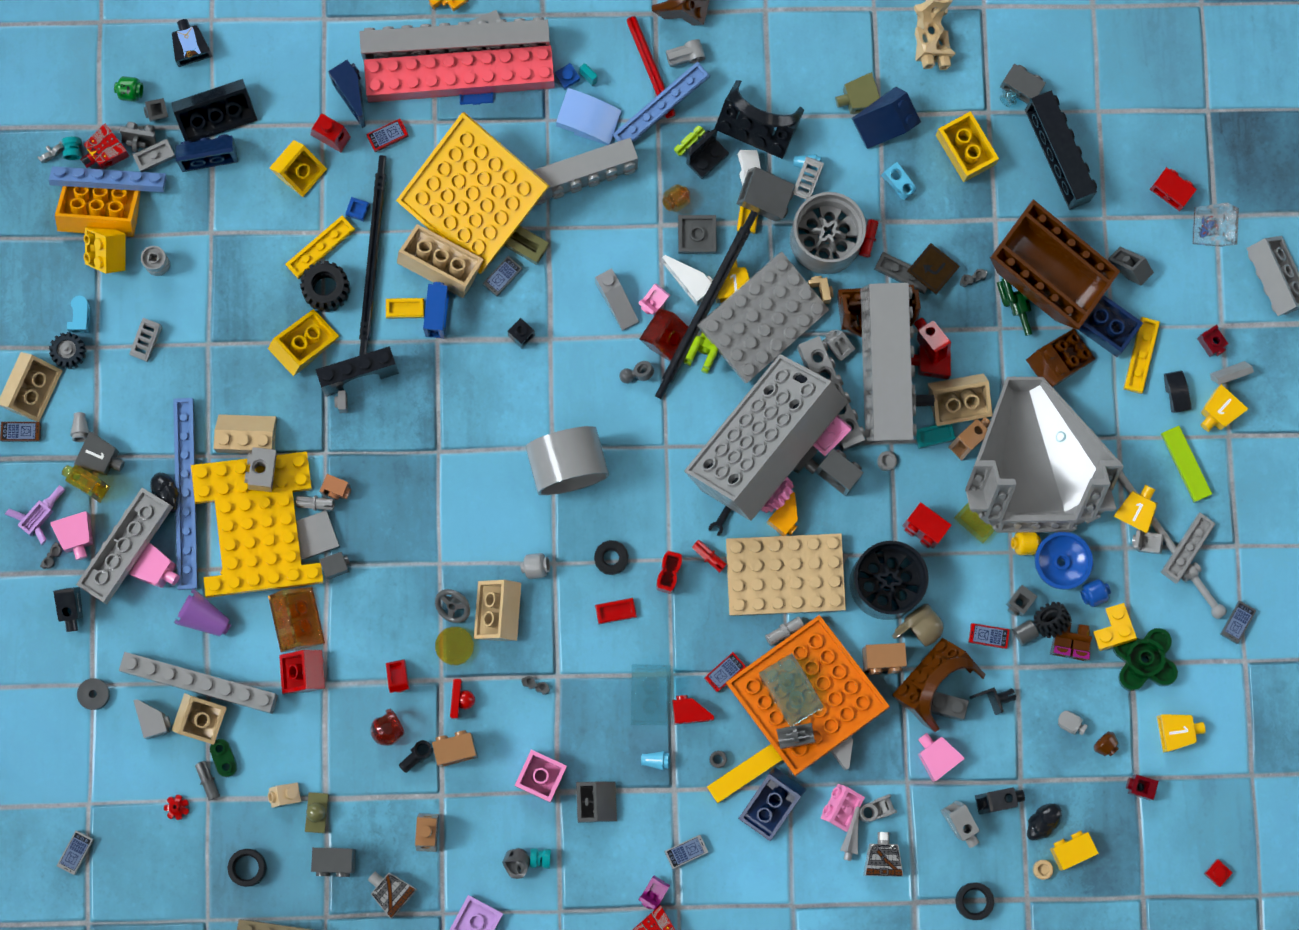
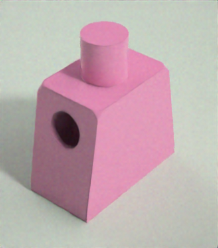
[50,511,93,560]
[129,543,180,588]
[918,733,965,782]

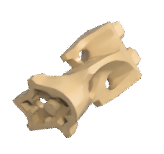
[914,0,955,70]

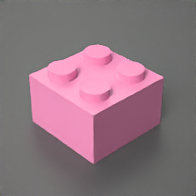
[514,750,567,803]

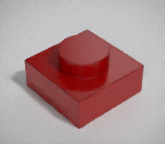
[1204,859,1233,887]

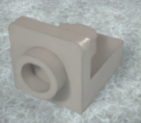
[824,330,855,361]

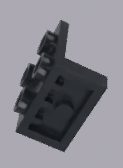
[686,128,729,179]

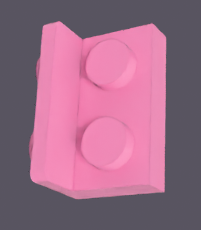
[813,415,852,456]
[821,784,865,832]

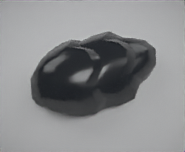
[150,472,179,513]
[1027,803,1062,841]

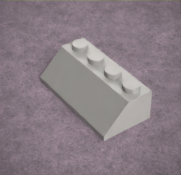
[1247,236,1299,316]

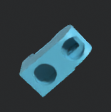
[881,162,916,200]
[67,295,91,333]

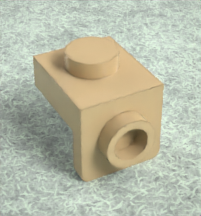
[808,276,833,304]
[268,783,301,808]

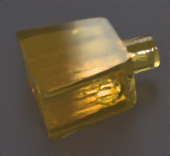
[62,465,110,503]

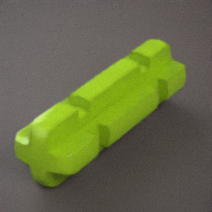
[674,125,705,156]

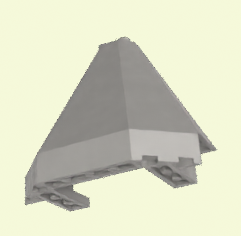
[965,376,1124,533]

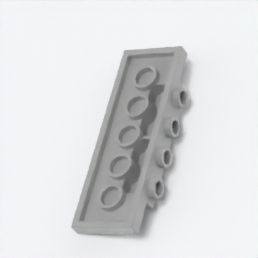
[76,488,173,604]

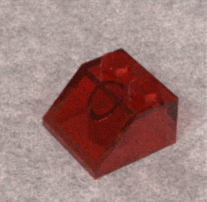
[639,308,688,362]

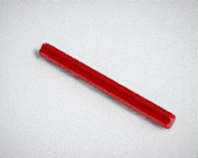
[627,16,675,119]

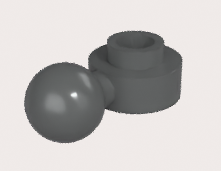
[619,361,654,384]

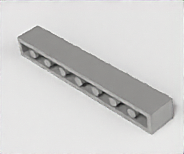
[119,652,278,714]

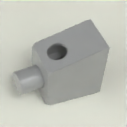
[940,801,979,848]

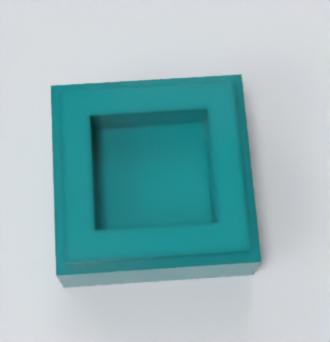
[579,63,597,86]

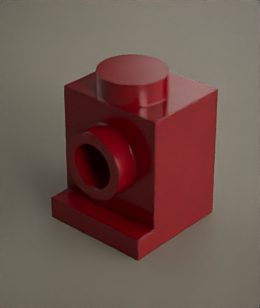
[1197,325,1229,357]
[1126,774,1159,801]

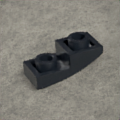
[1164,370,1192,413]

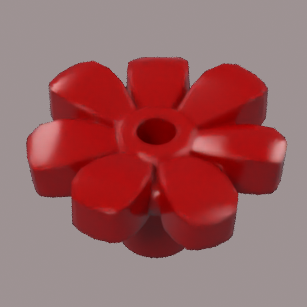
[164,795,189,820]

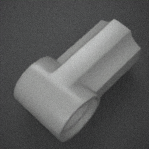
[666,39,705,67]

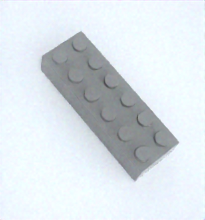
[532,137,638,205]

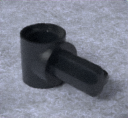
[399,740,433,773]

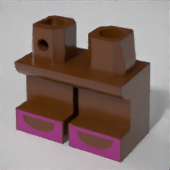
[1050,623,1092,661]

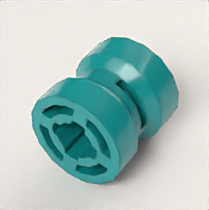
[62,136,82,160]
[530,848,551,869]

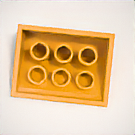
[55,186,141,237]

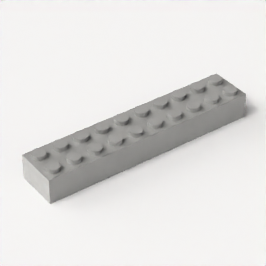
[359,17,550,61]

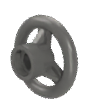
[435,589,470,623]

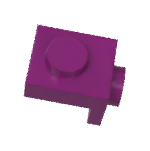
[638,875,670,910]

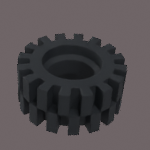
[1033,602,1072,638]

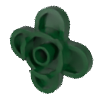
[1113,628,1178,691]

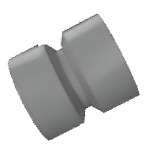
[141,246,170,276]

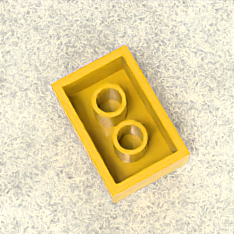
[935,111,999,183]

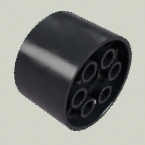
[849,541,929,620]

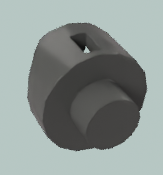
[502,848,530,879]

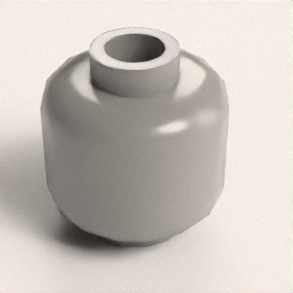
[520,553,550,579]

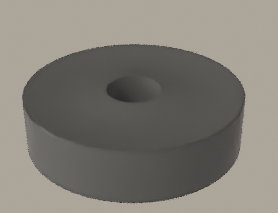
[77,678,110,710]

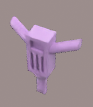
[5,485,65,545]

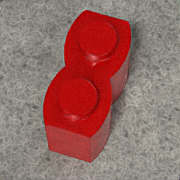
[656,551,682,594]

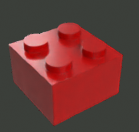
[902,502,952,548]

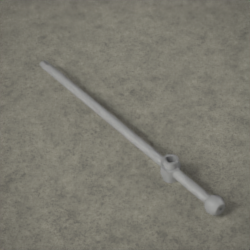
[1090,428,1227,619]

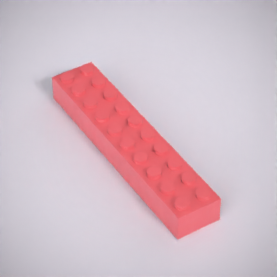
[364,45,555,103]

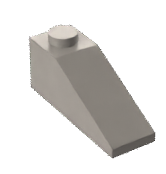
[595,268,639,331]

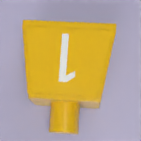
[716,259,749,303]
[1200,384,1248,432]
[1114,484,1158,533]
[1157,714,1206,753]

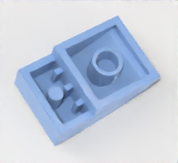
[556,88,621,145]

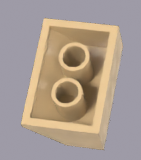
[0,352,63,422]
[928,373,992,426]
[213,415,277,454]
[474,580,521,641]

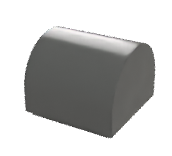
[1012,620,1039,646]

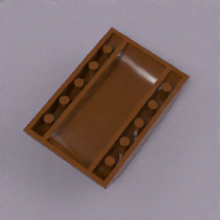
[990,199,1120,330]

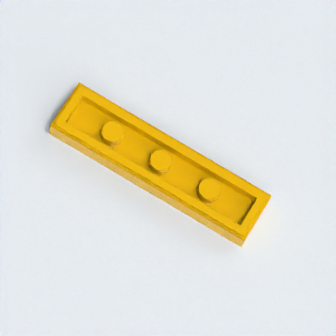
[285,215,355,279]
[1123,317,1160,394]
[707,744,782,803]

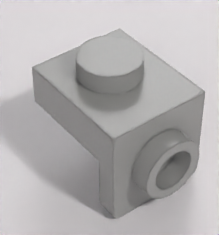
[1132,530,1164,554]

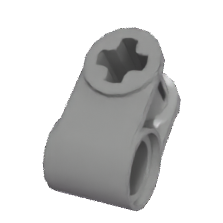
[859,794,897,822]

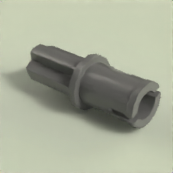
[195,761,220,801]

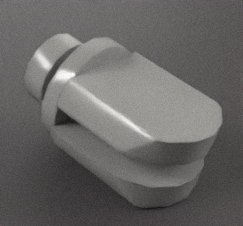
[1058,711,1088,735]

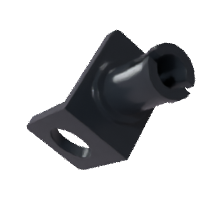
[969,687,1016,715]

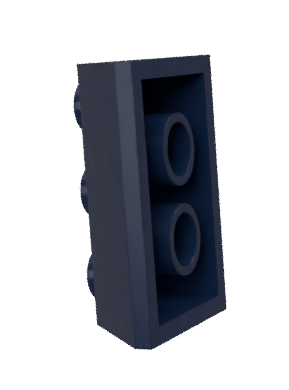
[176,134,238,172]

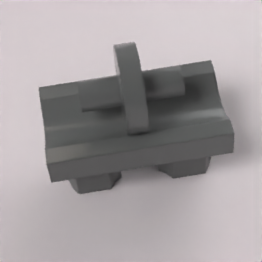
[120,122,156,152]
[777,723,815,749]

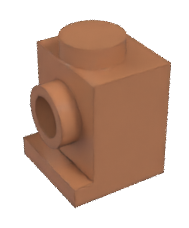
[320,474,351,500]

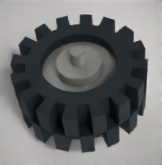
[49,332,87,369]

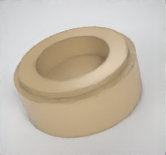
[1032,860,1053,880]

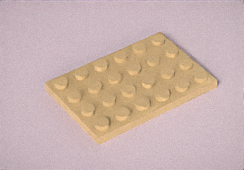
[726,533,846,616]

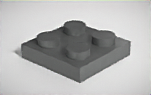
[678,215,716,254]

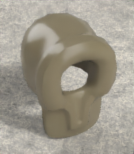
[892,604,944,647]

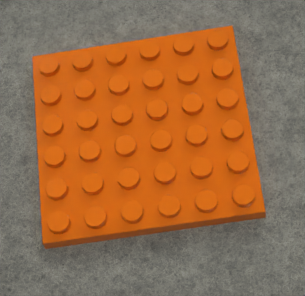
[726,615,890,777]

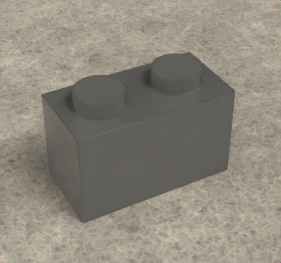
[1000,64,1046,104]
[931,692,969,721]

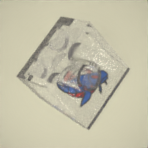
[1193,203,1239,247]

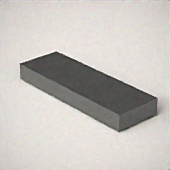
[874,252,928,294]

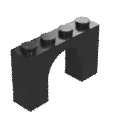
[315,346,399,397]

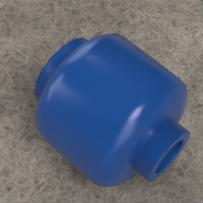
[1080,579,1111,607]

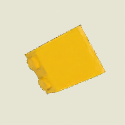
[268,309,339,376]

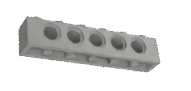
[797,336,866,452]

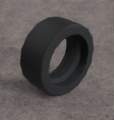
[227,849,267,887]
[955,882,994,920]

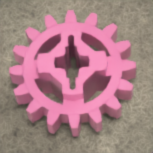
[761,477,794,513]

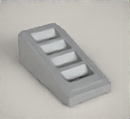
[793,156,824,200]
[129,318,163,362]

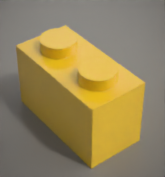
[1050,831,1099,870]

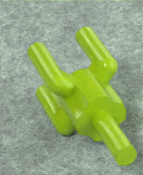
[684,332,718,374]

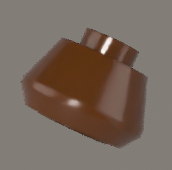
[1093,731,1119,757]

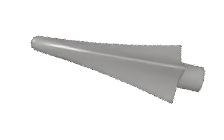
[840,807,860,861]

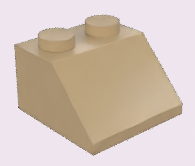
[171,693,227,745]

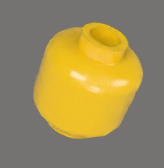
[1011,532,1041,555]

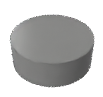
[877,451,897,471]

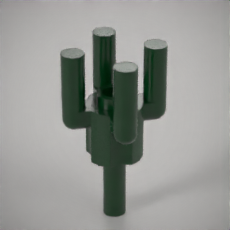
[997,278,1033,336]

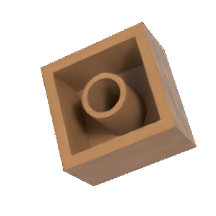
[862,643,907,675]
[432,730,478,767]

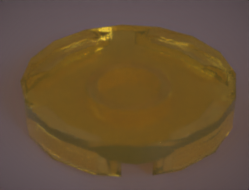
[435,627,474,665]

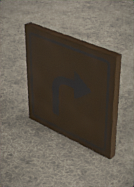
[907,243,960,295]

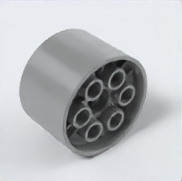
[790,192,866,274]
[526,426,609,495]

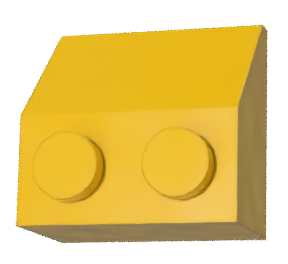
[269,140,327,197]

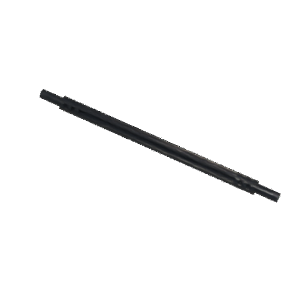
[359,155,387,356]
[655,210,758,399]

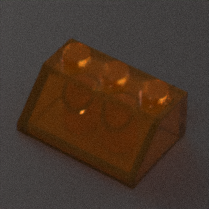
[268,587,325,652]

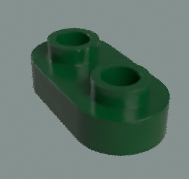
[210,739,237,777]

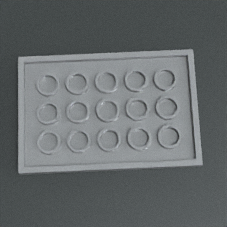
[697,252,829,383]

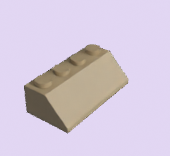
[397,224,483,298]

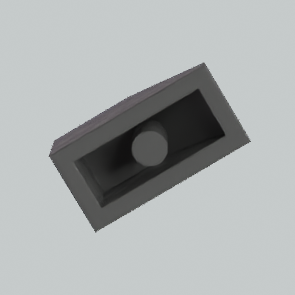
[1108,247,1154,286]

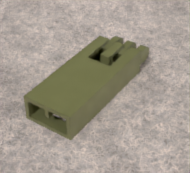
[504,225,549,265]

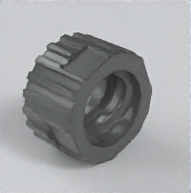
[709,750,727,768]

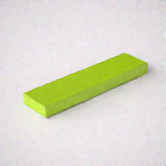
[1161,426,1212,503]

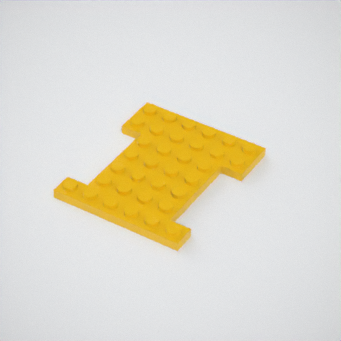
[191,451,323,598]

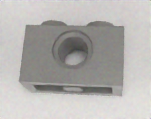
[244,447,277,492]

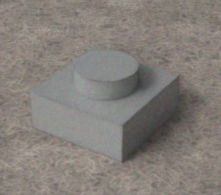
[334,390,348,413]

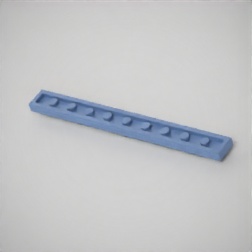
[173,398,198,590]

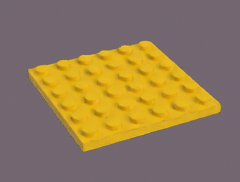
[396,112,550,274]

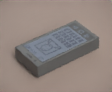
[483,256,522,297]
[1220,601,1256,644]

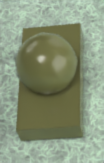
[305,792,329,833]

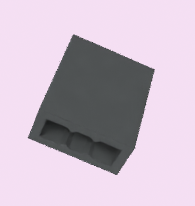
[737,167,794,222]

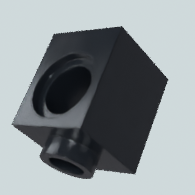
[507,318,535,349]

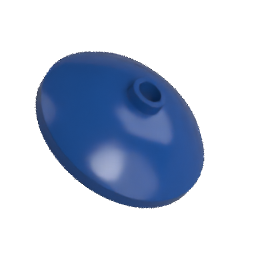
[1035,532,1093,590]

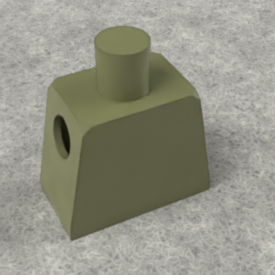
[835,72,880,114]

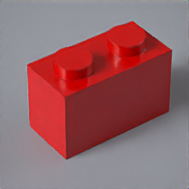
[1149,167,1197,212]

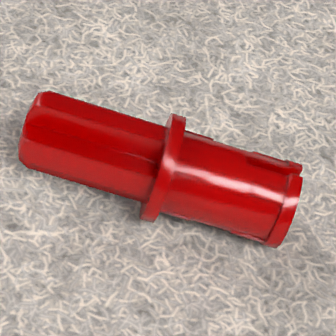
[859,219,879,258]
[692,540,727,573]

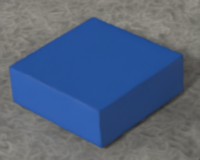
[345,197,370,222]

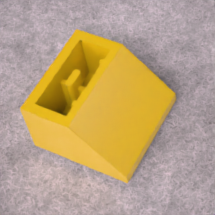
[84,227,126,274]

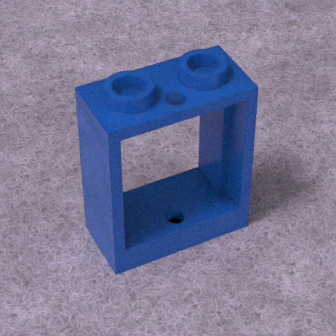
[423,282,449,339]

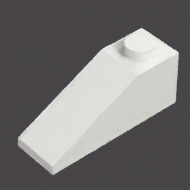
[661,255,713,305]

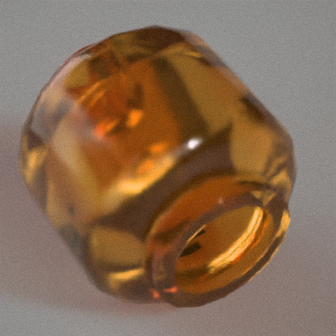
[662,184,690,212]

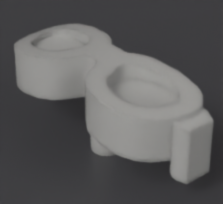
[38,141,64,163]

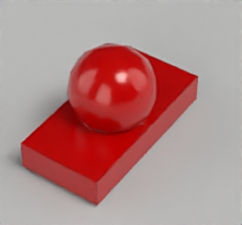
[386,659,409,693]
[450,679,475,720]

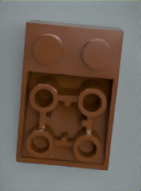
[1026,328,1095,387]

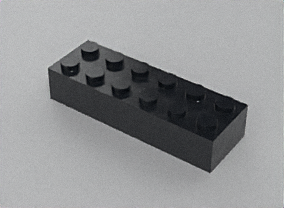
[1025,90,1097,210]

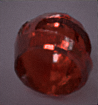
[370,708,405,746]

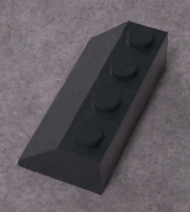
[171,79,257,142]

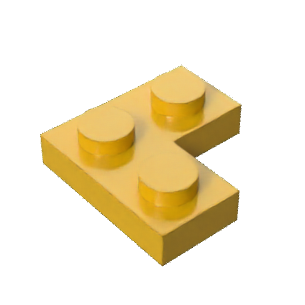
[1093,603,1137,651]

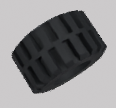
[300,261,350,312]

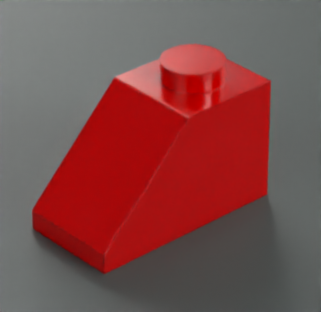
[672,695,714,725]

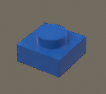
[555,63,580,90]

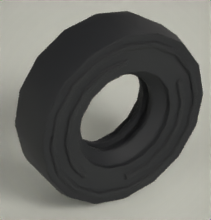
[594,540,629,575]

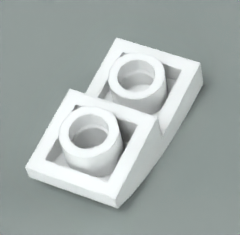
[737,150,761,186]

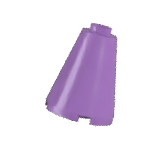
[174,589,231,636]

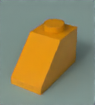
[767,492,798,536]

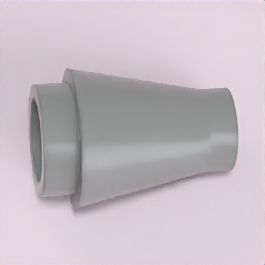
[70,412,89,442]

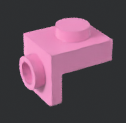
[639,284,671,315]

